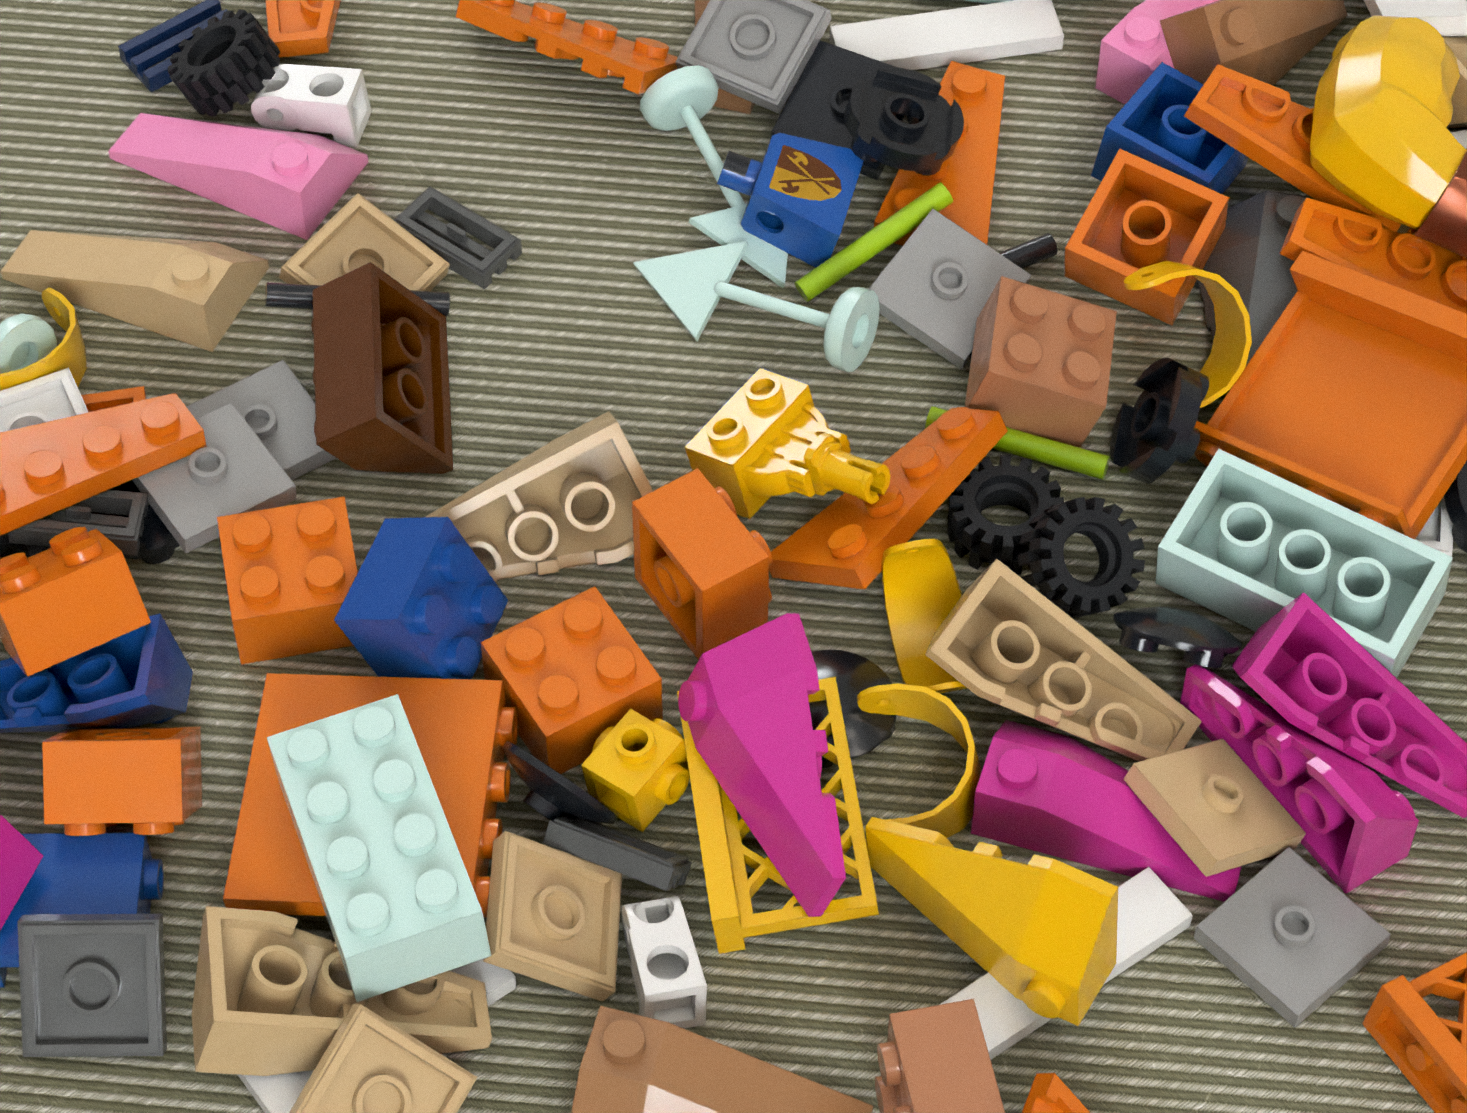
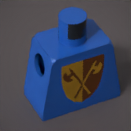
[717,133,864,268]

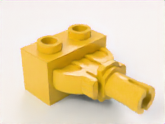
[685,368,890,519]

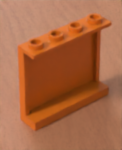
[1194,250,1467,540]
[223,673,518,918]

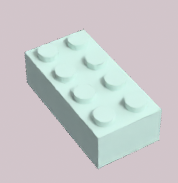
[1156,449,1453,678]
[266,694,491,1002]

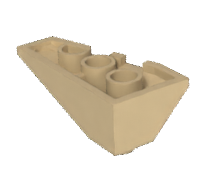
[925,559,1201,762]

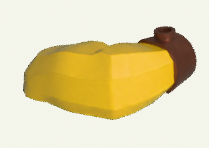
[1310,15,1467,258]

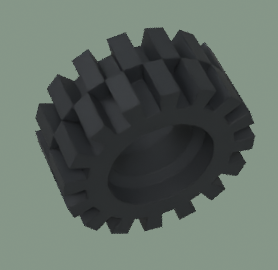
[168,9,280,116]
[947,455,1064,575]
[1018,497,1145,618]

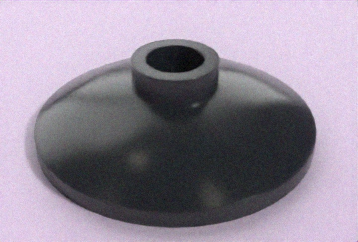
[502,741,618,824]

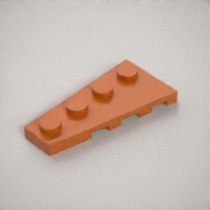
[456,0,678,95]
[1184,64,1401,233]
[1280,197,1467,314]
[0,393,207,536]
[769,407,1008,590]

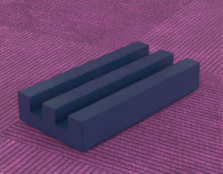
[118,0,228,92]

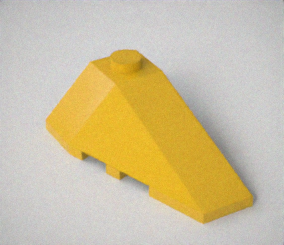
[865,817,1118,1026]

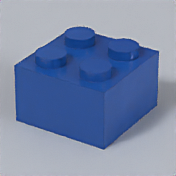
[1091,62,1249,194]
[334,517,508,679]

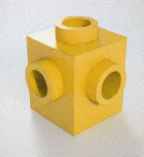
[581,709,690,832]

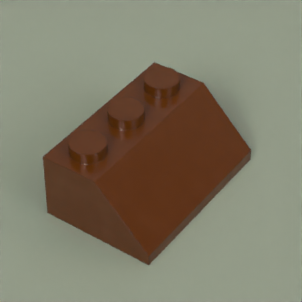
[311,262,453,474]

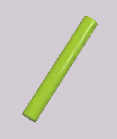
[794,182,953,302]
[925,406,1110,480]

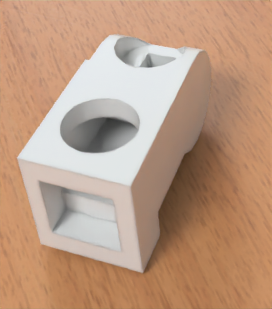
[251,64,372,147]
[622,896,707,1029]

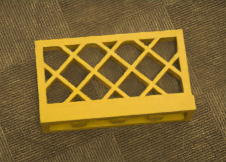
[677,677,879,954]

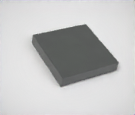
[17,914,167,1057]

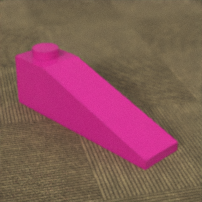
[1232,592,1467,818]
[678,613,846,917]
[1180,664,1419,894]
[971,720,1242,902]

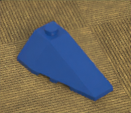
[0,613,193,733]

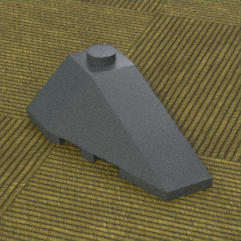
[1195,190,1315,396]

